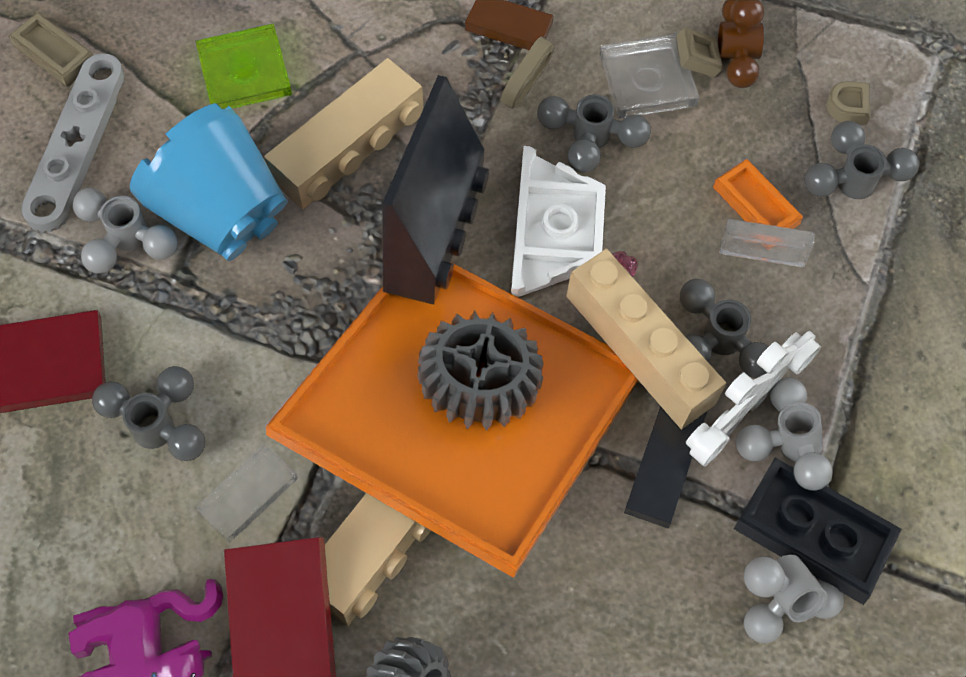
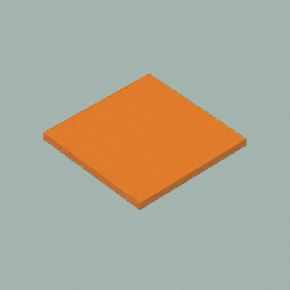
[266,262,639,578]

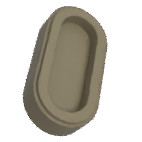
[500,36,555,109]

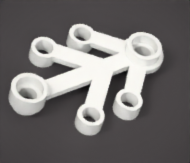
[686,331,821,467]

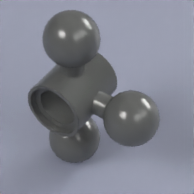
[537,94,651,173]
[804,121,919,199]
[680,279,769,378]
[92,366,205,461]

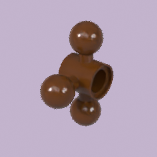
[717,0,764,88]

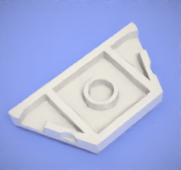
[511,146,606,297]

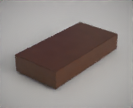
[465,0,553,50]

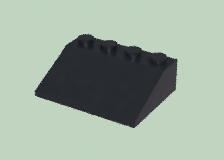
[382,75,489,305]

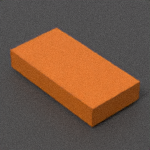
[713,159,803,246]

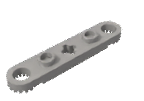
[21,54,125,233]

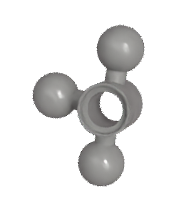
[72,188,178,274]
[736,377,833,490]
[744,555,844,643]

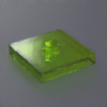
[195,23,292,109]

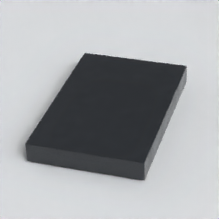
[733,457,902,605]

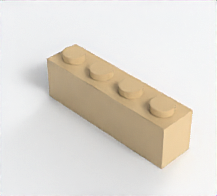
[264,58,424,209]
[566,248,727,430]
[325,493,431,626]

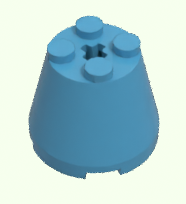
[130,103,288,261]

